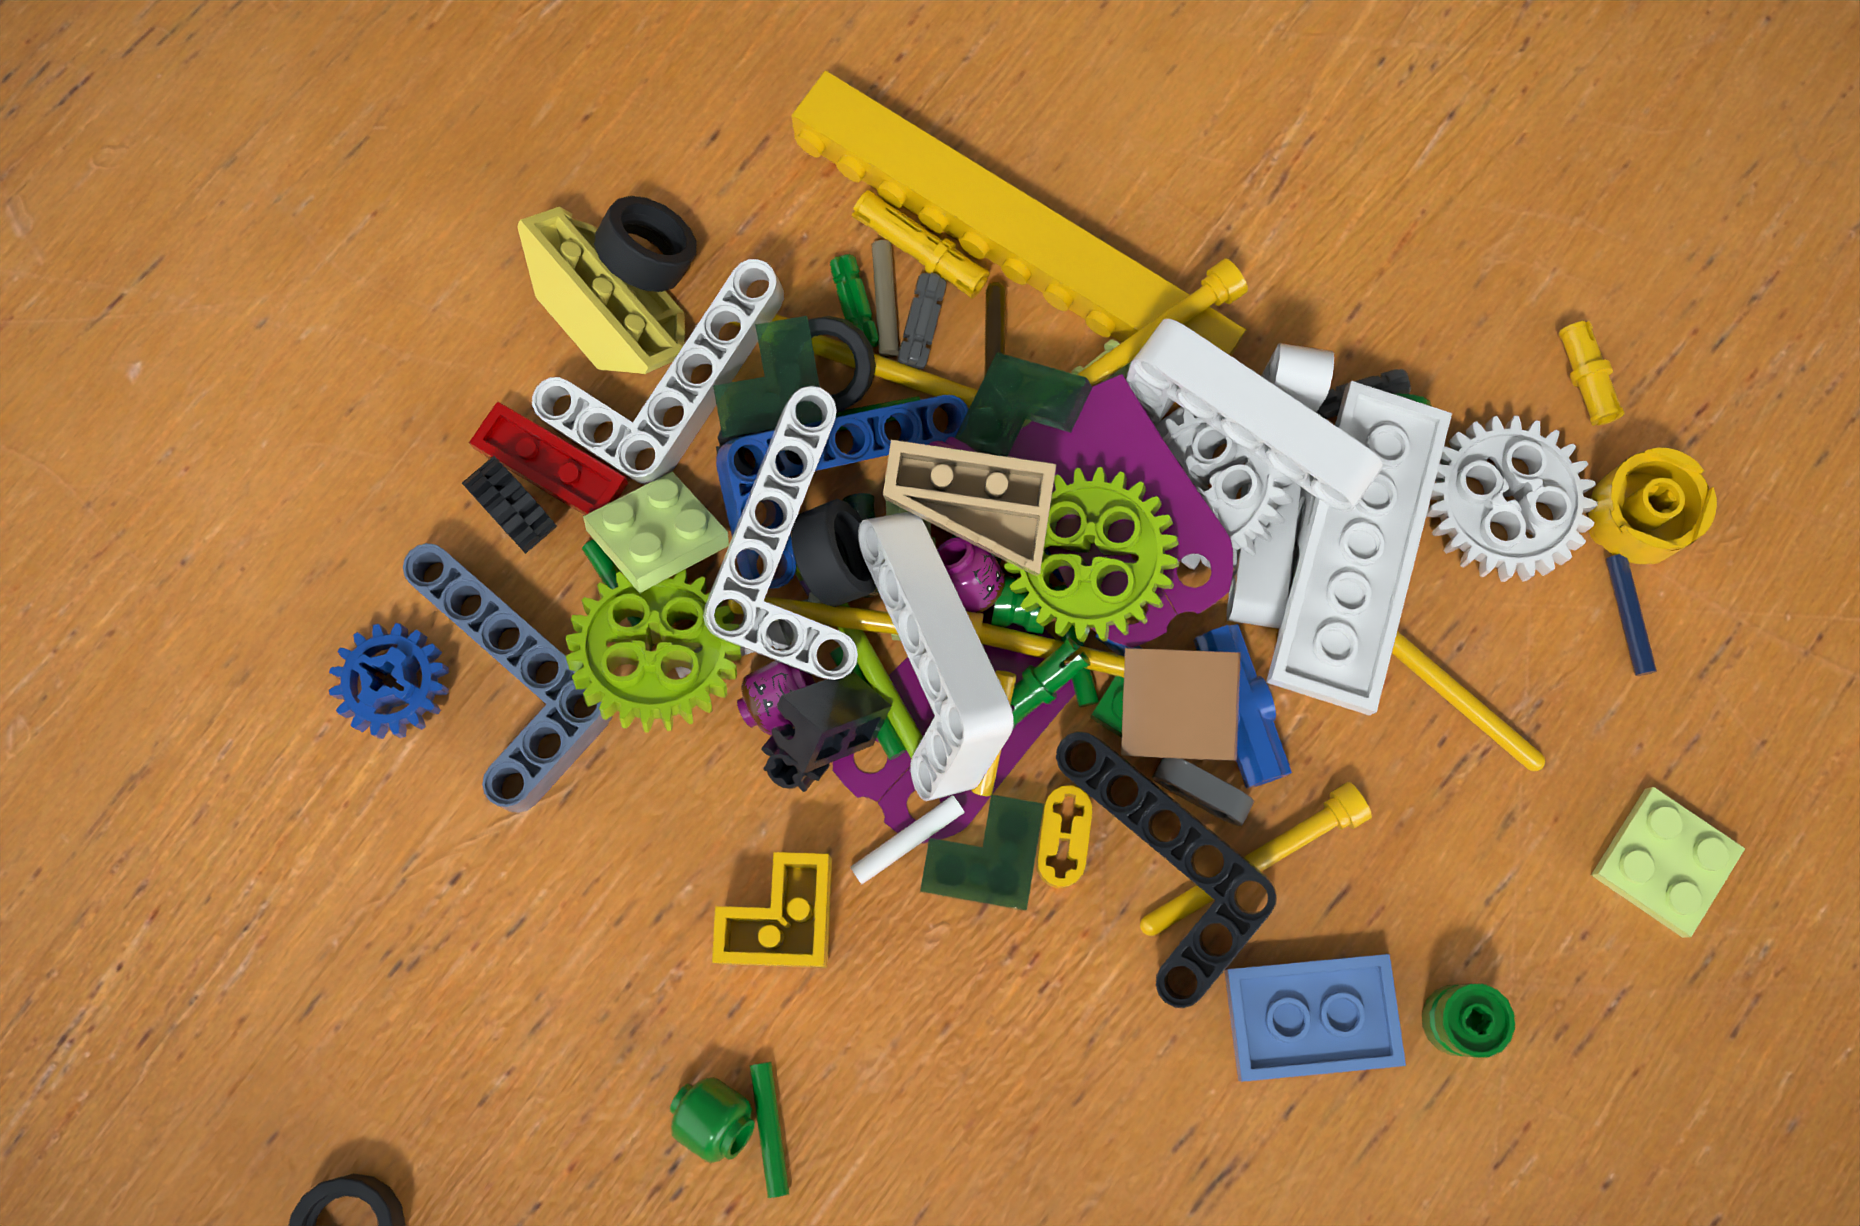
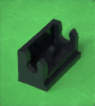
[772,671,892,774]

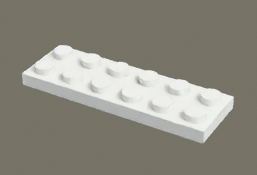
[1266,381,1452,716]

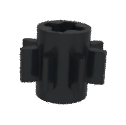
[761,724,830,792]

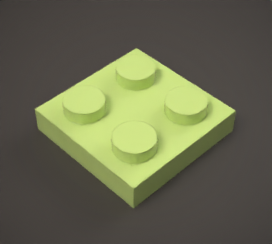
[583,472,729,593]
[1591,787,1745,938]

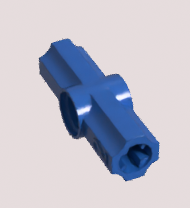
[1194,624,1292,789]

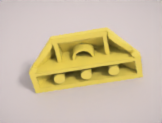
[517,206,685,374]

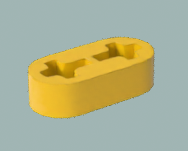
[1036,785,1092,888]

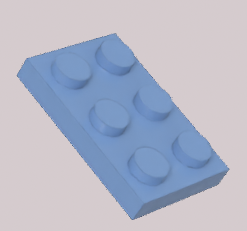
[1224,954,1406,1082]

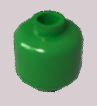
[670,1077,755,1163]

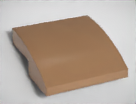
[1121,648,1241,760]

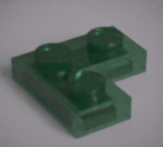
[713,316,823,437]
[955,352,1093,457]
[920,794,1044,912]

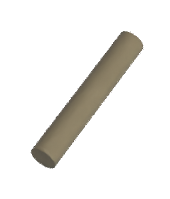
[872,240,899,357]

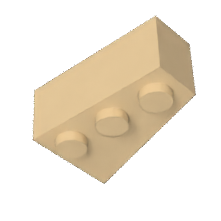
[883,440,1056,576]

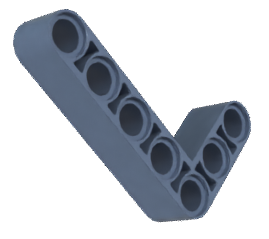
[403,543,612,813]

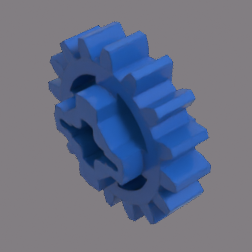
[329,623,449,739]

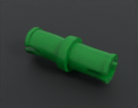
[1010,638,1091,730]

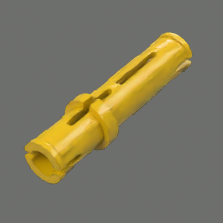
[852,190,990,299]

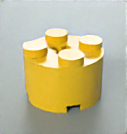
[1588,447,1717,564]

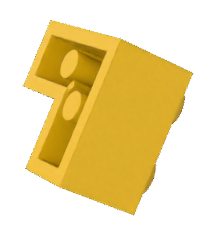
[712,852,832,968]

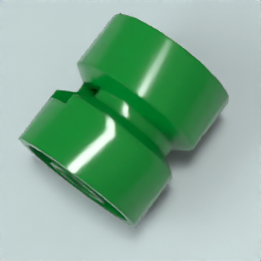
[1422,984,1515,1057]

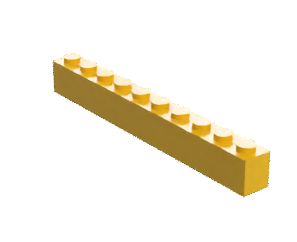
[791,70,1246,357]

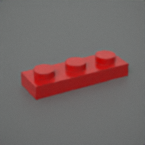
[469,401,628,515]

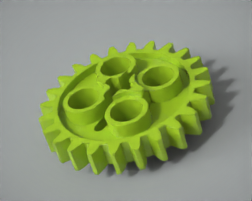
[1004,467,1179,642]
[566,569,742,732]

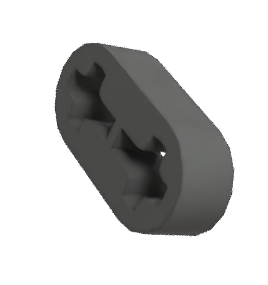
[1152,758,1254,826]

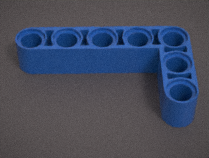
[716,395,970,588]

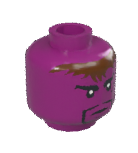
[937,537,1005,613]
[737,660,816,736]

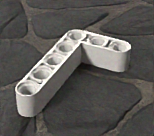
[532,259,784,485]
[1126,319,1383,512]
[1227,343,1334,629]
[703,386,858,680]
[858,512,1013,801]

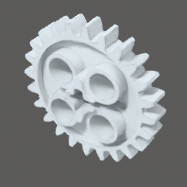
[1161,409,1294,570]
[1426,416,1598,582]

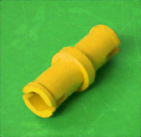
[1558,321,1625,426]

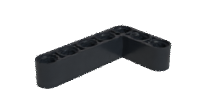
[1056,732,1277,1008]

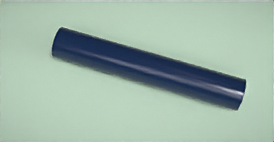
[1606,554,1657,676]

